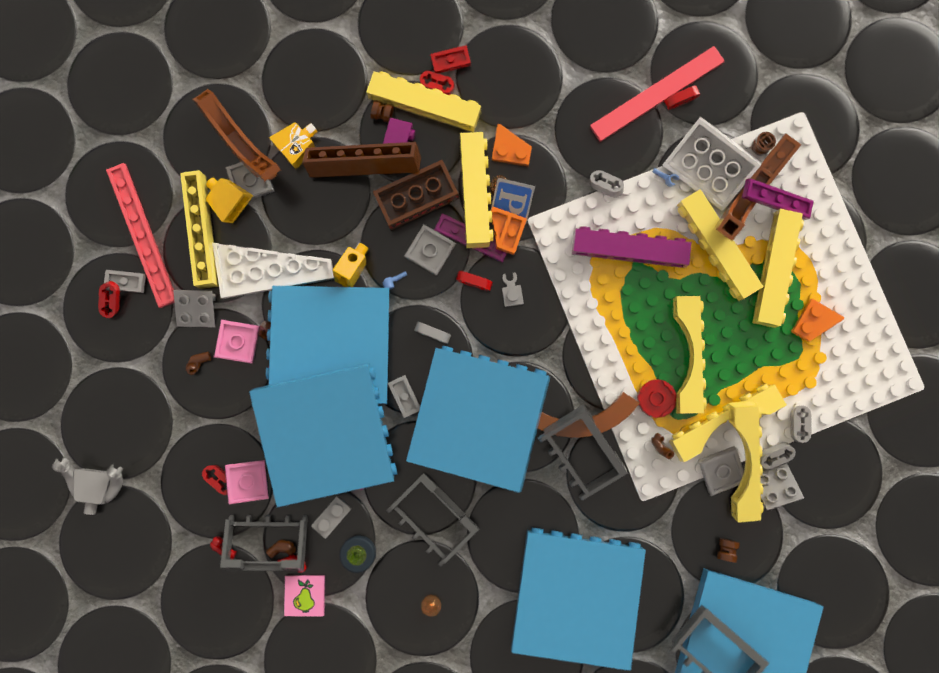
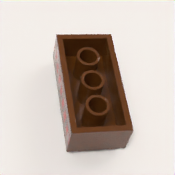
[373,160,459,230]

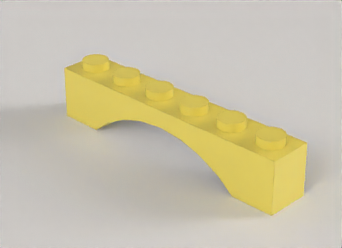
[673,296,707,414]
[669,383,787,462]
[729,401,763,522]

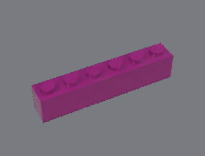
[571,226,692,268]

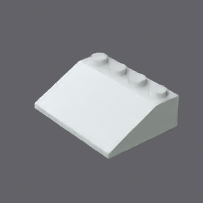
[663,117,761,211]

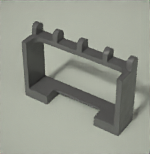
[538,404,628,501]
[386,472,479,567]
[220,515,308,571]
[669,604,769,673]

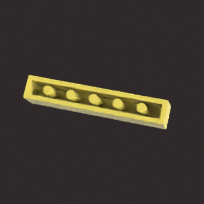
[367,71,481,132]
[460,132,493,248]
[180,170,219,289]
[677,189,763,301]
[752,209,804,328]

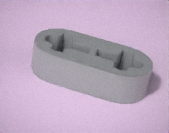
[590,170,624,197]
[414,322,451,344]
[791,406,812,443]
[760,442,795,469]

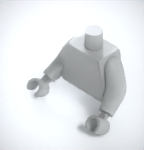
[52,458,123,515]

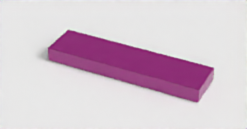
[742,178,814,220]
[434,213,507,263]

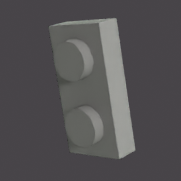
[104,270,146,293]
[388,375,420,418]
[311,496,352,539]

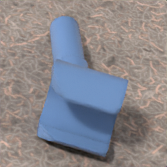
[652,168,679,187]
[383,271,407,290]

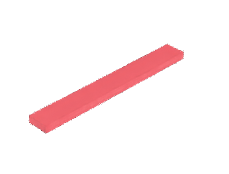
[590,46,724,142]
[106,163,175,308]

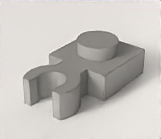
[502,273,524,307]

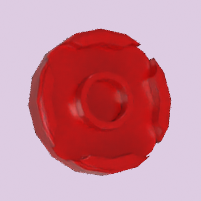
[637,379,677,418]

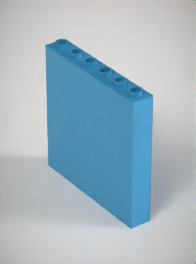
[266,286,389,405]
[406,346,550,492]
[249,364,397,507]
[511,528,646,671]
[675,568,824,673]

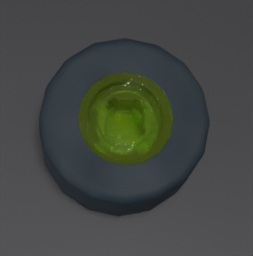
[339,535,376,573]

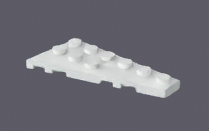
[212,242,334,299]

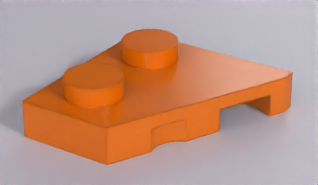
[492,124,532,167]
[491,206,527,255]
[791,299,845,342]

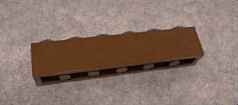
[302,142,421,177]

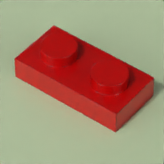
[430,45,471,73]

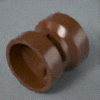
[371,100,394,123]
[751,132,776,156]
[717,538,740,563]

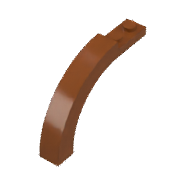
[192,89,281,181]
[716,133,802,241]
[538,392,640,437]

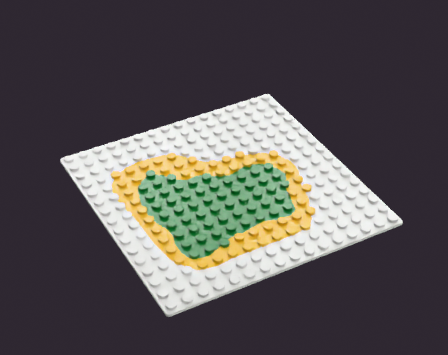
[528,112,924,501]

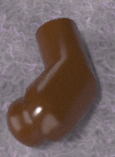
[186,351,211,375]
[651,433,674,459]
[266,540,296,558]

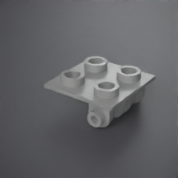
[173,290,216,327]
[760,463,804,510]

